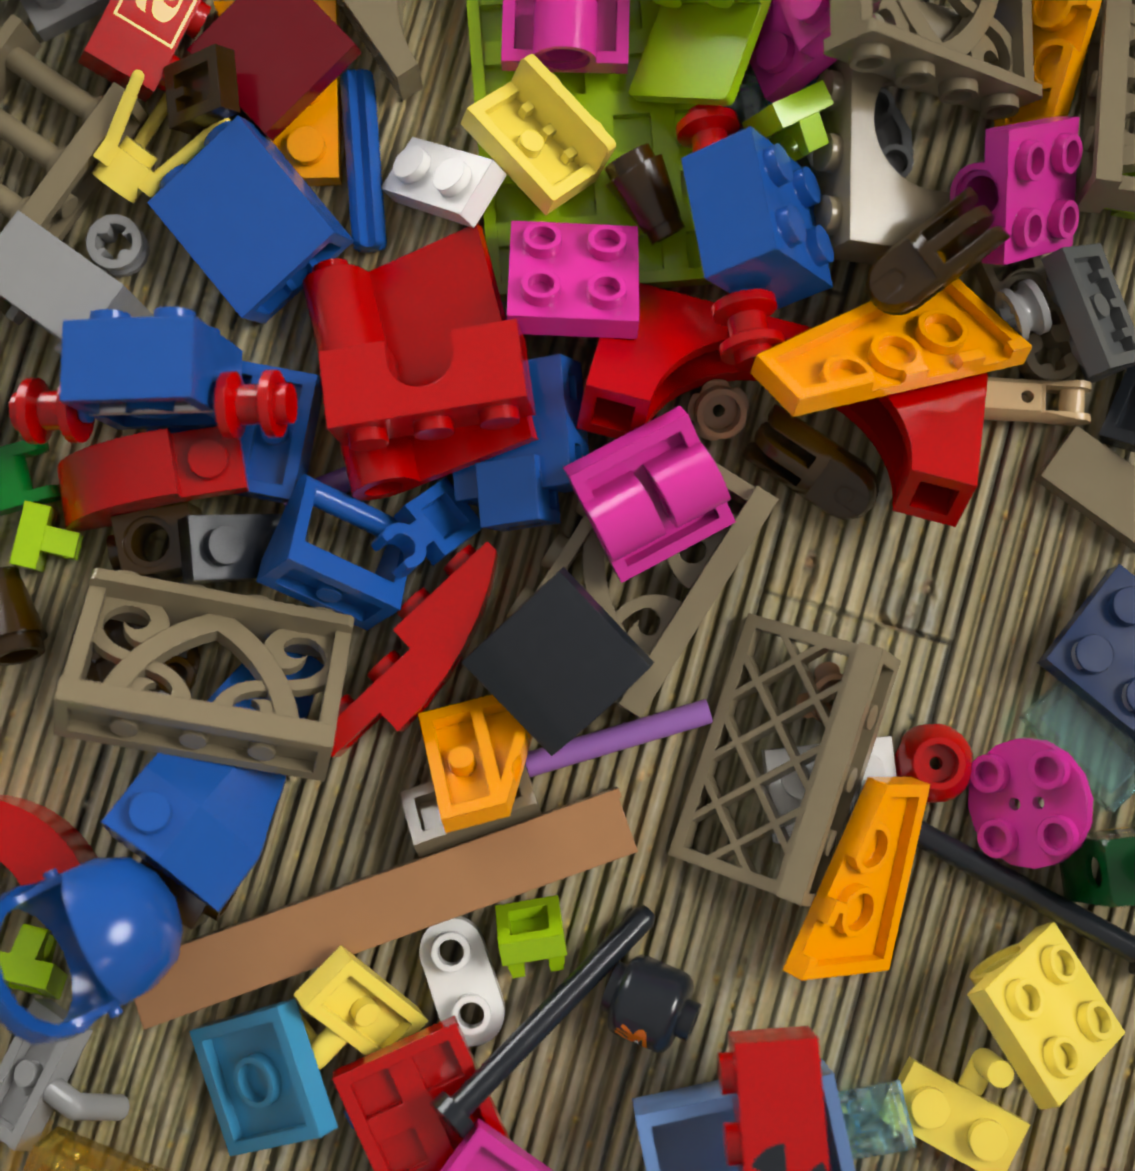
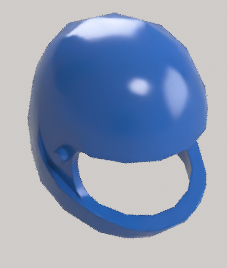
[0,857,183,1045]

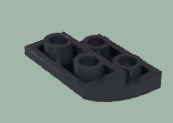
[461,567,654,756]

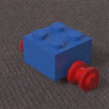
[675,104,834,372]
[9,306,298,444]

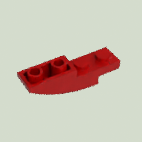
[331,541,499,757]

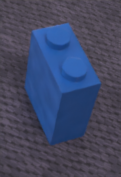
[147,115,354,324]

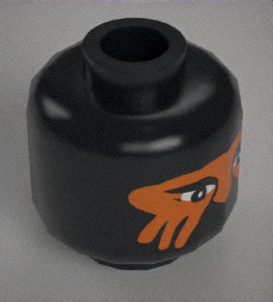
[600,954,702,1053]

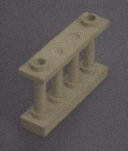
[0,14,149,315]

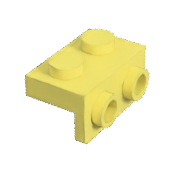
[460,54,616,216]

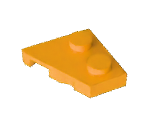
[418,694,533,833]

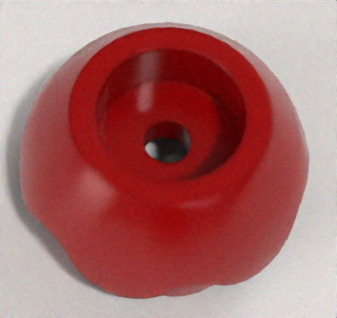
[894,724,974,803]

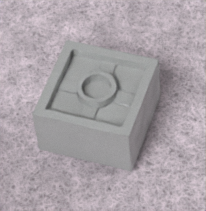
[0,210,154,355]

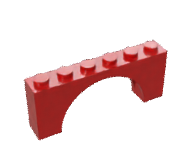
[576,283,988,527]

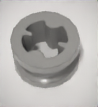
[86,214,149,277]
[994,279,1052,341]

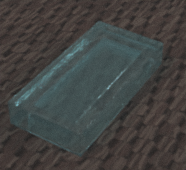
[1019,680,1135,812]

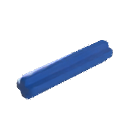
[340,69,387,253]

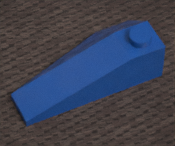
[102,651,324,913]

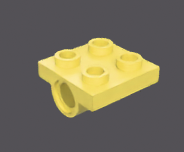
[967,921,1126,1110]

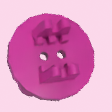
[968,737,1093,869]

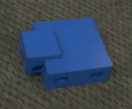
[453,354,589,532]
[146,361,323,504]

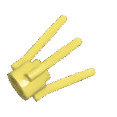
[92,69,231,203]

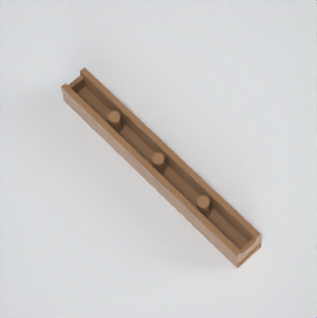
[134,786,638,1030]

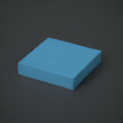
[189,998,338,1156]

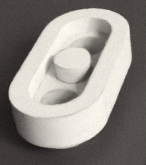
[419,916,505,1047]

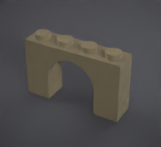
[813,0,962,265]

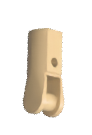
[984,377,1092,426]

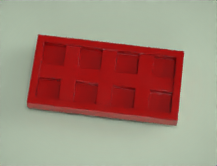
[332,1015,510,1171]

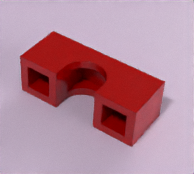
[318,319,536,451]

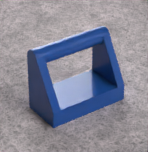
[256,474,407,630]

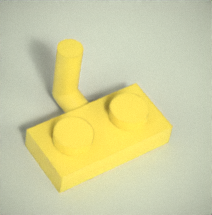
[293,945,429,1070]
[880,1048,1030,1171]

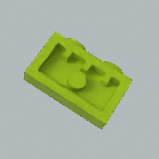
[629,0,772,106]

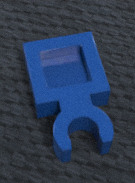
[371,477,483,578]

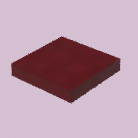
[187,0,362,141]

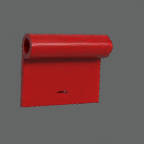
[303,224,538,500]

